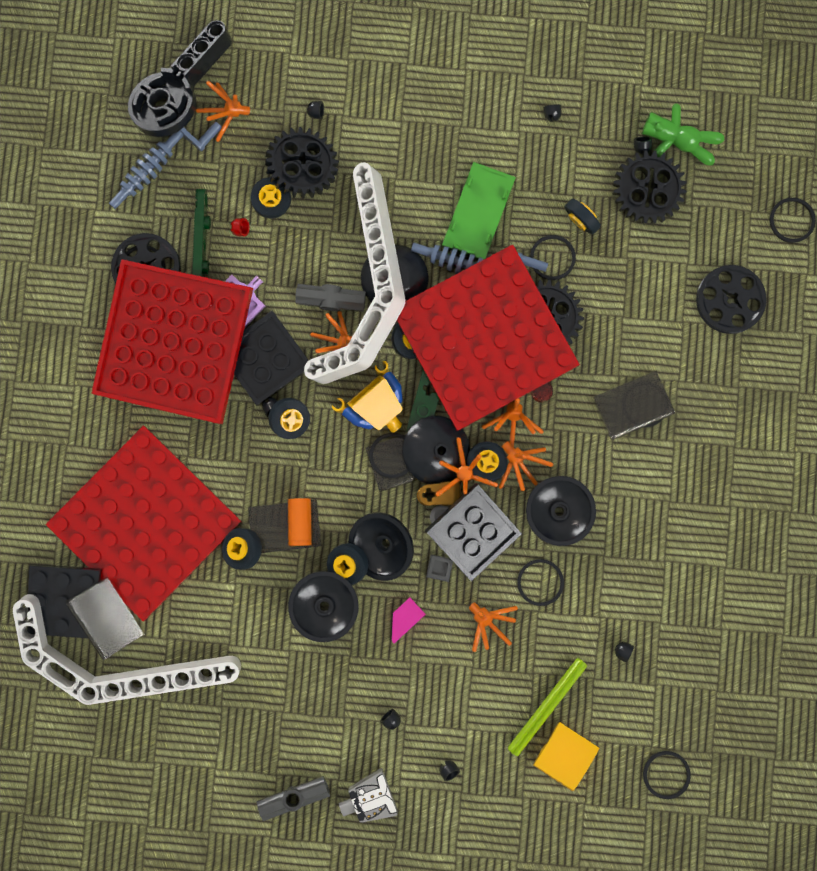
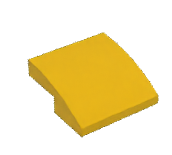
[533,722,599,791]

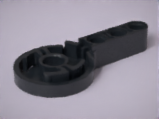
[128,20,232,137]

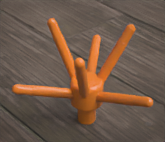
[196,81,250,142]
[310,311,352,353]
[482,398,544,447]
[435,437,498,497]
[499,441,553,491]
[469,603,518,652]

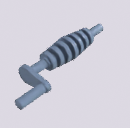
[109,122,222,210]
[411,243,548,274]

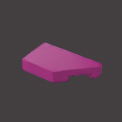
[392,597,426,644]

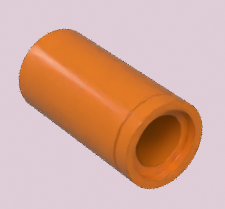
[288,498,312,546]

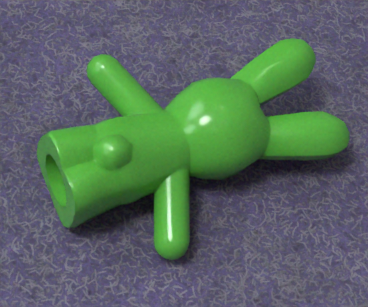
[641,103,724,166]

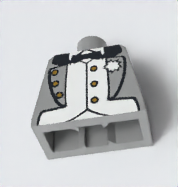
[339,768,398,822]

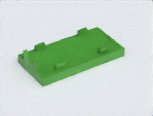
[442,162,516,260]

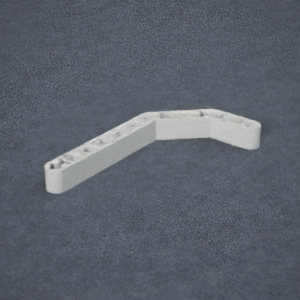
[304,162,405,384]
[13,594,241,705]

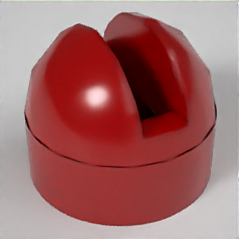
[230,218,250,237]

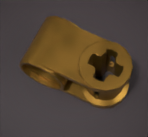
[417,481,461,506]

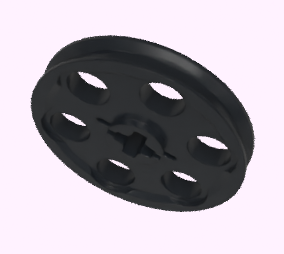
[111,233,181,284]
[696,265,767,334]

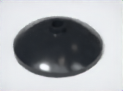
[361,245,429,303]
[402,416,470,484]
[526,476,596,546]
[348,512,414,581]
[288,571,359,642]

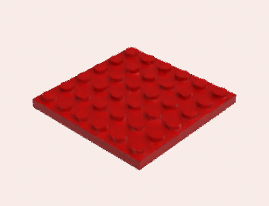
[396,244,580,431]
[91,259,253,424]
[45,425,242,622]

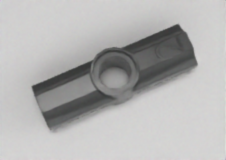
[295,284,366,312]
[256,776,330,821]

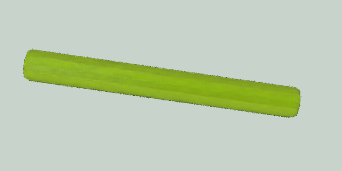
[508,658,587,756]

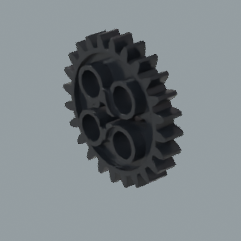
[265,127,339,199]
[612,150,687,225]
[537,279,584,346]

